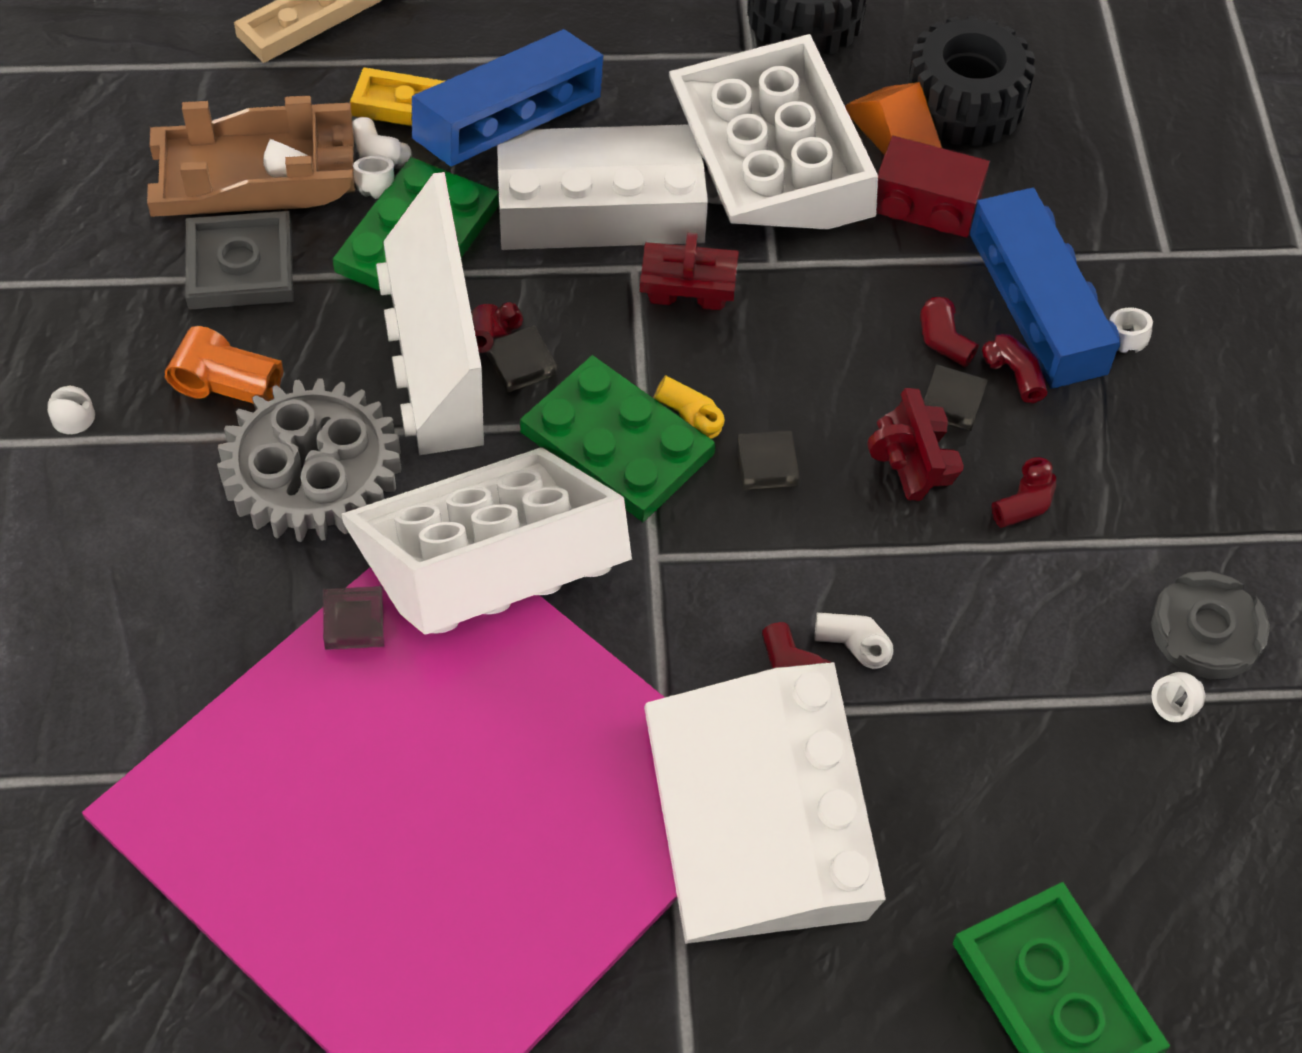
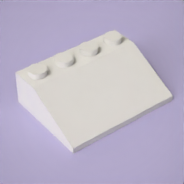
[669,34,878,229]
[497,125,708,250]
[376,172,484,455]
[342,447,632,635]
[644,662,886,944]

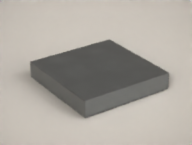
[185,211,294,310]

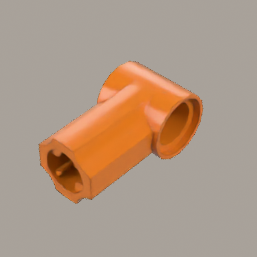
[165,326,284,404]

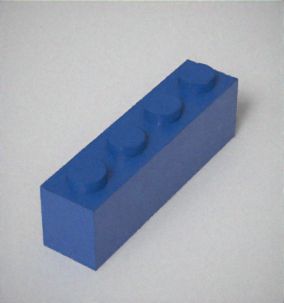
[412,29,603,167]
[969,187,1120,389]

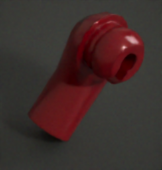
[920,297,979,367]
[991,457,1056,528]

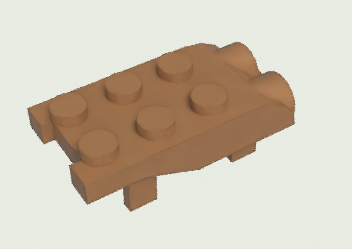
[147,96,355,217]

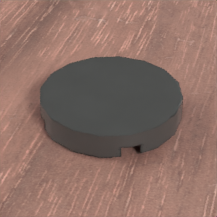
[1150,571,1270,680]

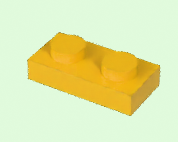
[350,67,444,126]

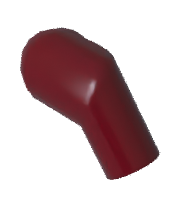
[471,302,523,353]
[982,334,1048,403]
[762,622,832,669]

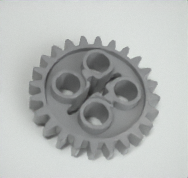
[217,378,401,542]

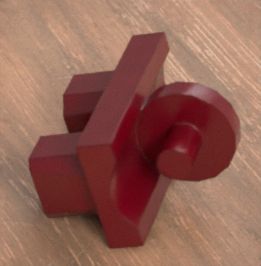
[639,232,739,310]
[867,388,964,501]

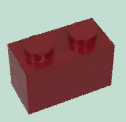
[876,135,990,238]

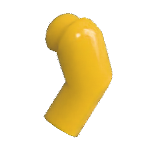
[653,375,725,439]

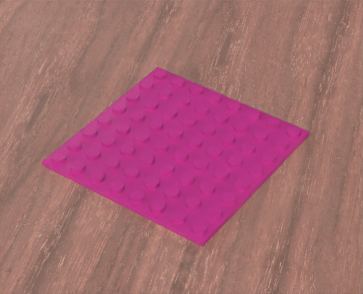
[82,567,678,1053]

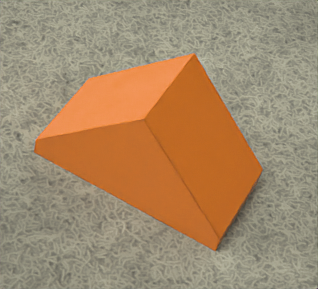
[845,82,942,155]

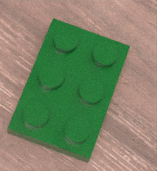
[332,157,499,296]
[520,355,715,523]
[952,882,1170,1053]

